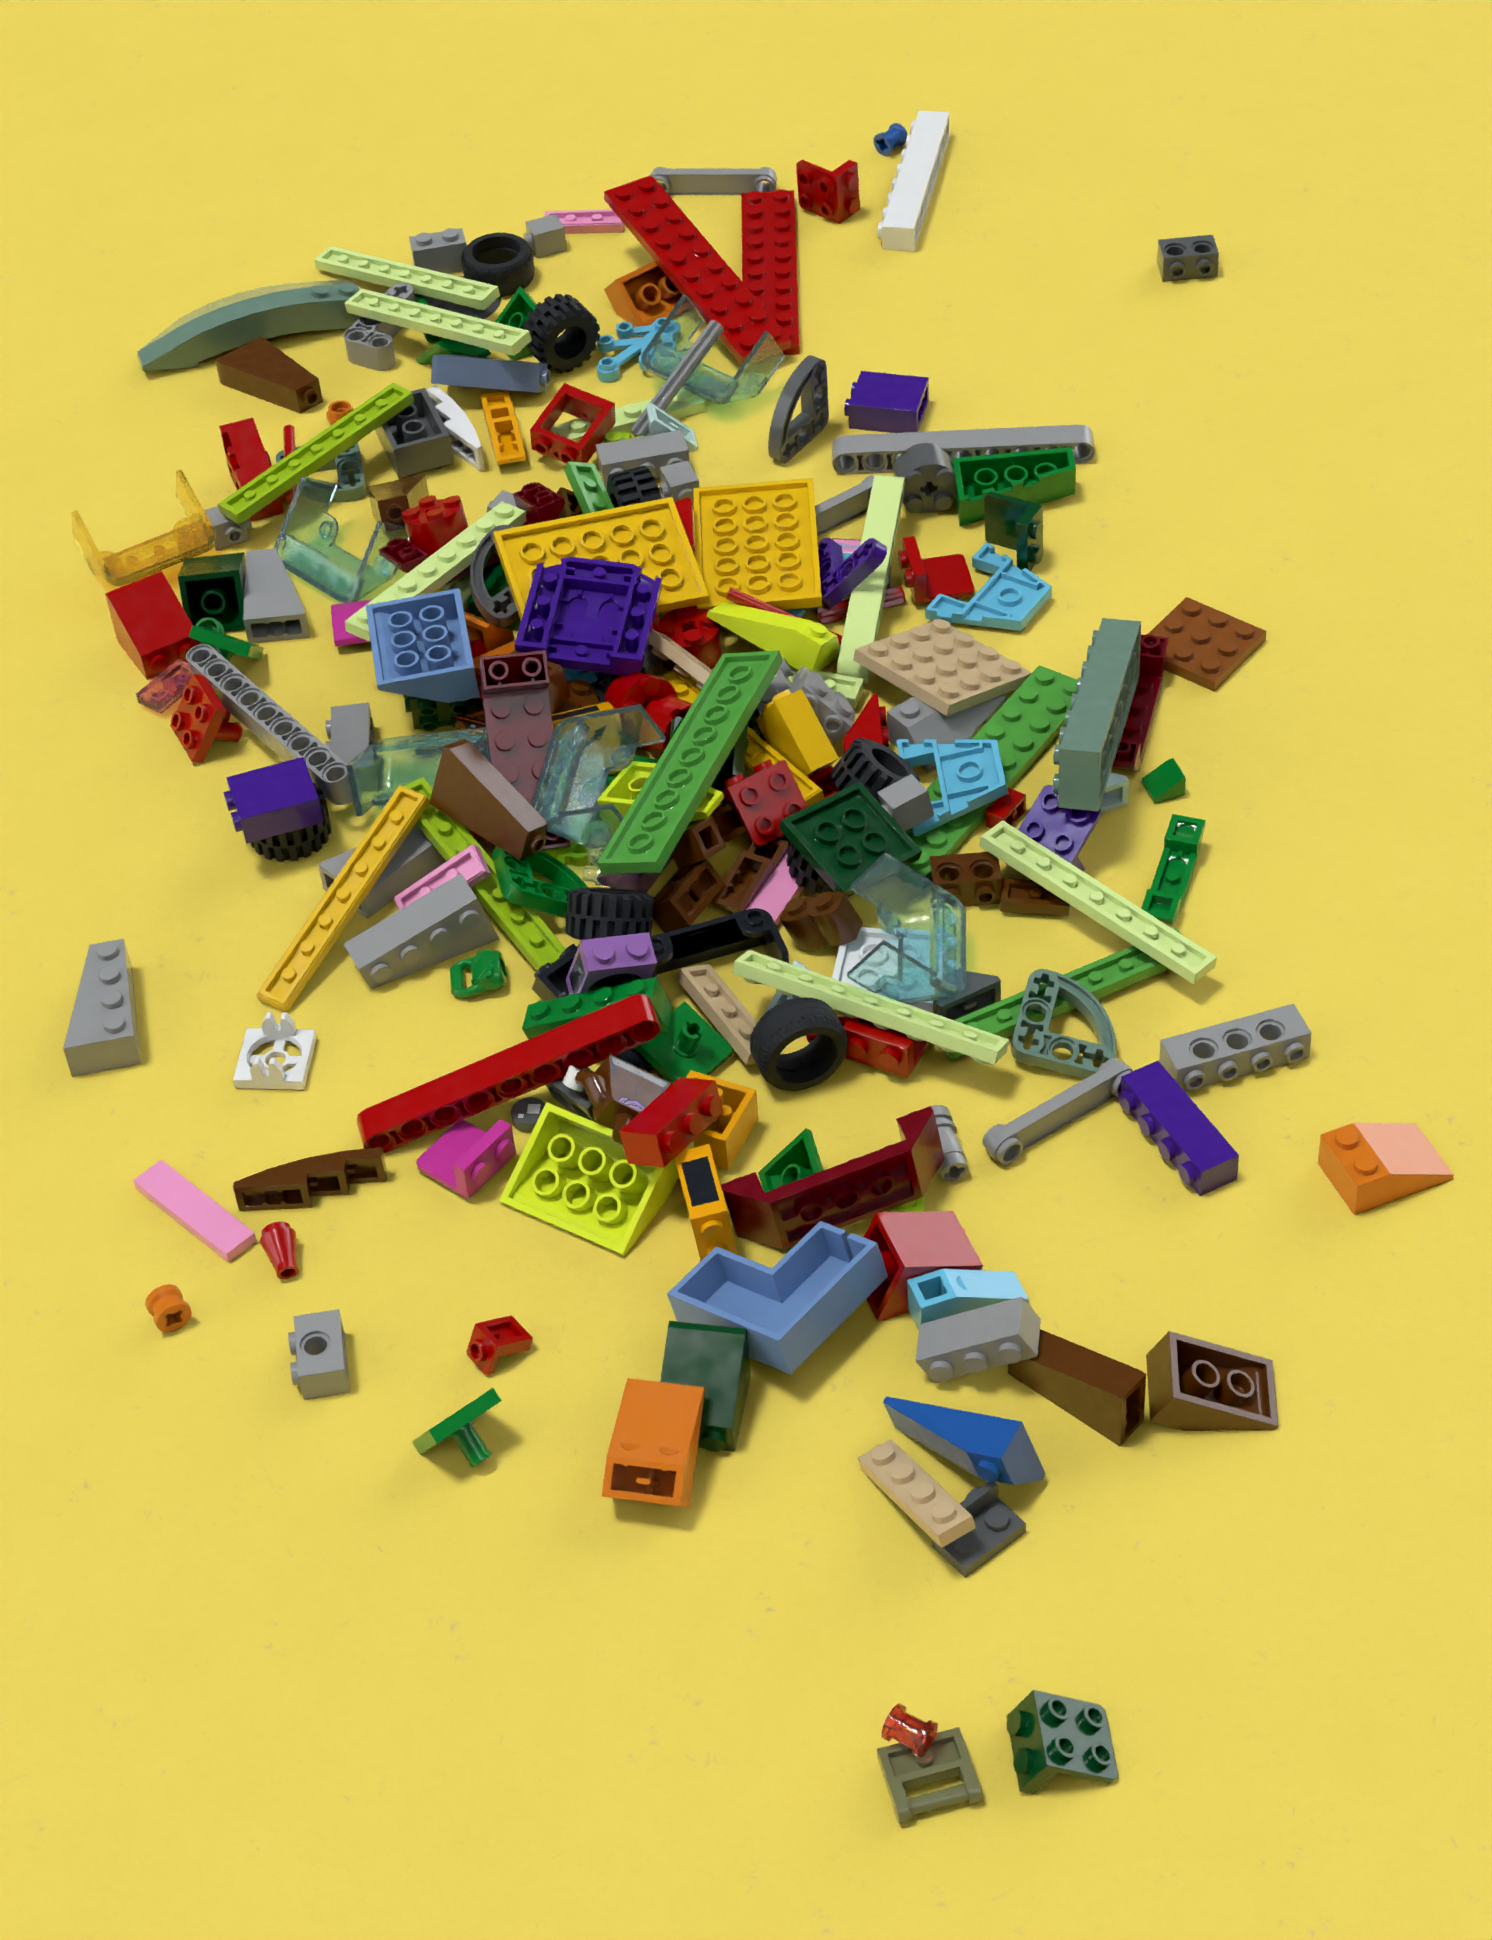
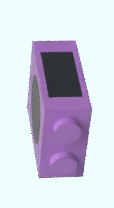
[566,932,657,995]

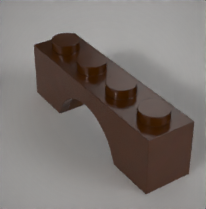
[671,801,747,869]

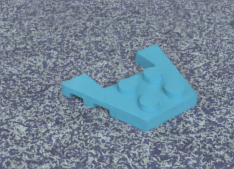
[925,542,1052,631]
[896,739,1008,837]

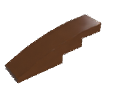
[712,835,791,913]
[233,1147,387,1211]

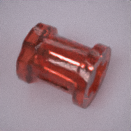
[881,1703,938,1758]

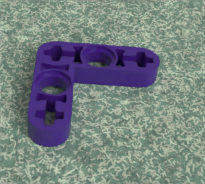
[818,537,887,608]

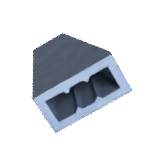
[431,355,550,393]

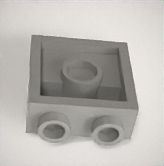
[790,665,856,743]

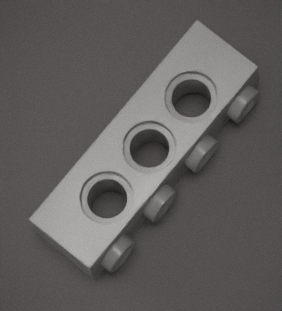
[1159,1004,1312,1092]

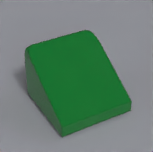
[1141,758,1186,803]

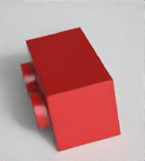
[985,787,1026,828]

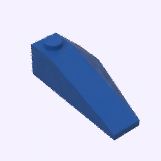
[883,1396,1046,1485]

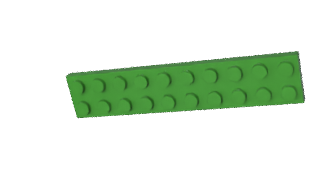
[597,650,783,874]
[892,665,1077,888]

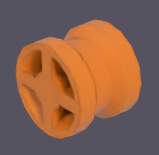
[145,1284,192,1333]

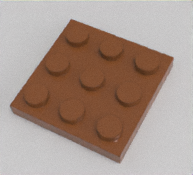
[1147,597,1266,692]

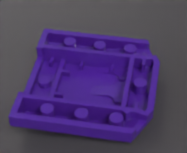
[515,557,662,676]

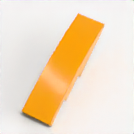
[480,390,526,465]

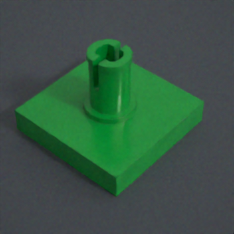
[189,625,264,662]
[634,1001,734,1084]
[412,1388,502,1468]

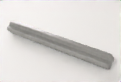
[631,320,724,437]

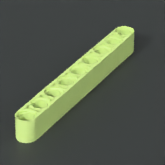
[836,474,905,684]

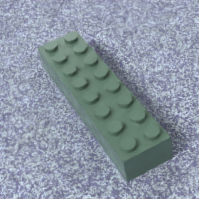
[1053,618,1141,811]

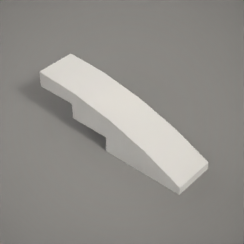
[426,385,485,472]

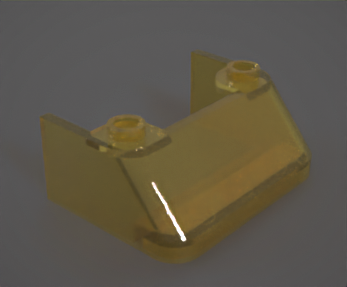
[71,470,216,586]

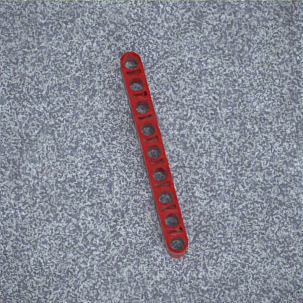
[356,994,661,1153]

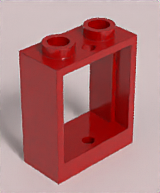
[530,383,616,465]

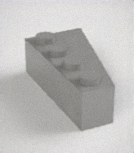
[344,874,500,989]
[63,939,142,1077]

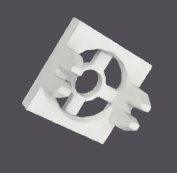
[233,1012,317,1090]

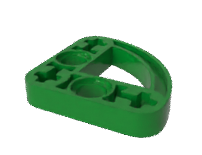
[492,846,588,918]

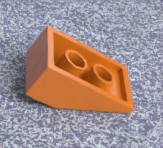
[1318,1123,1454,1215]

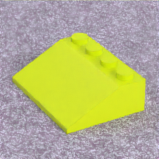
[499,1102,679,1256]

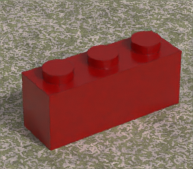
[619,1077,724,1168]

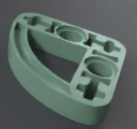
[276,442,367,502]
[1011,969,1116,1079]

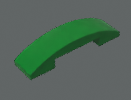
[1141,814,1206,925]

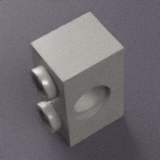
[288,1309,350,1400]

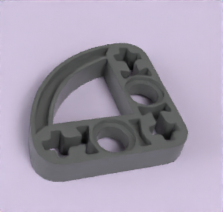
[768,355,829,463]
[470,525,520,628]

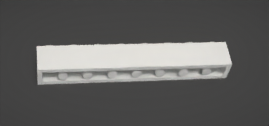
[878,111,950,252]

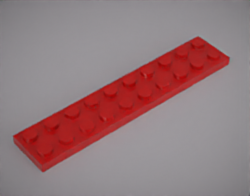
[604,175,791,366]
[741,189,800,356]

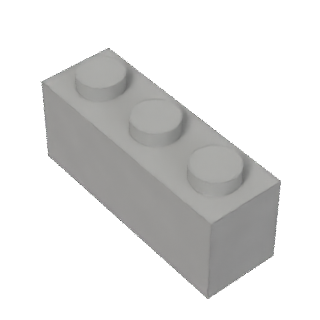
[596,430,689,488]
[325,702,374,792]
[915,1296,1041,1383]

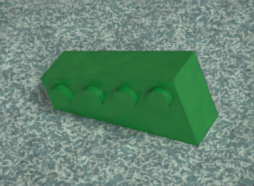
[953,447,1076,526]

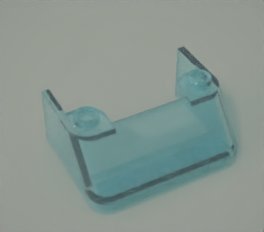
[641,294,785,405]
[274,476,409,603]
[531,704,666,849]
[346,727,490,816]
[847,852,966,1004]

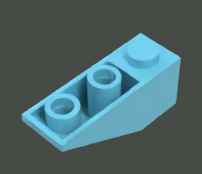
[907,1269,1029,1330]

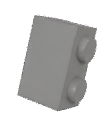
[409,228,467,274]

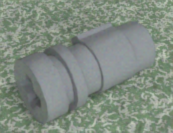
[932,1105,969,1182]

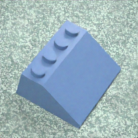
[366,588,480,703]

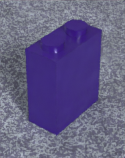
[844,371,929,433]
[223,757,324,844]

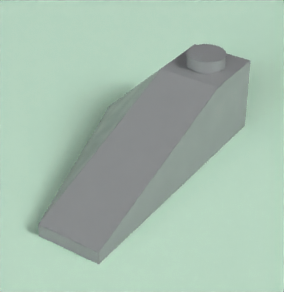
[887,694,1007,773]

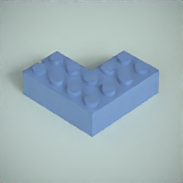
[667,1221,888,1375]

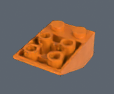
[602,1378,705,1508]

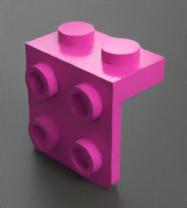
[416,1119,516,1199]

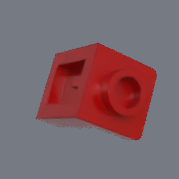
[466,1315,533,1375]

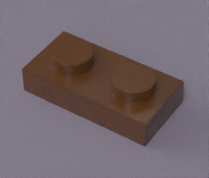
[1000,878,1070,916]

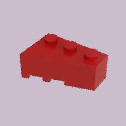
[219,417,285,522]

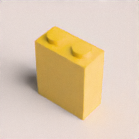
[756,689,839,777]

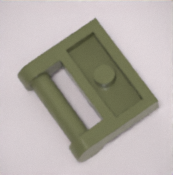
[877,1727,983,1824]

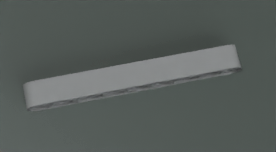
[832,425,1095,475]
[186,644,358,805]

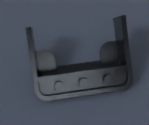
[650,908,789,985]

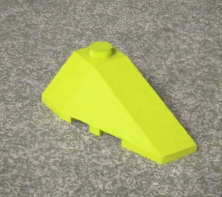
[706,602,840,673]
[597,761,725,832]

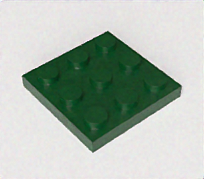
[779,781,922,896]

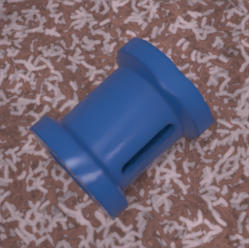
[873,123,908,156]

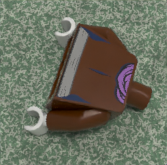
[563,1054,670,1144]

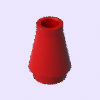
[260,1221,299,1279]

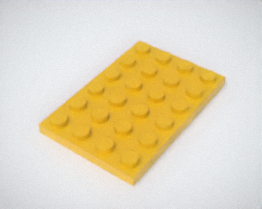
[693,478,822,610]
[493,497,709,620]

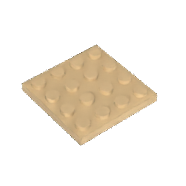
[853,619,1032,716]

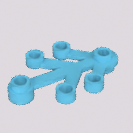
[597,317,678,383]

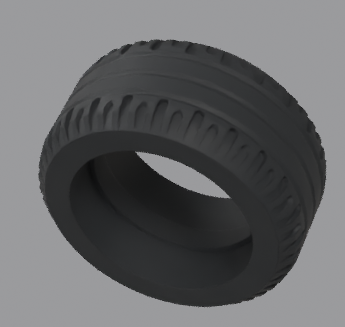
[461,233,535,297]
[750,997,848,1091]

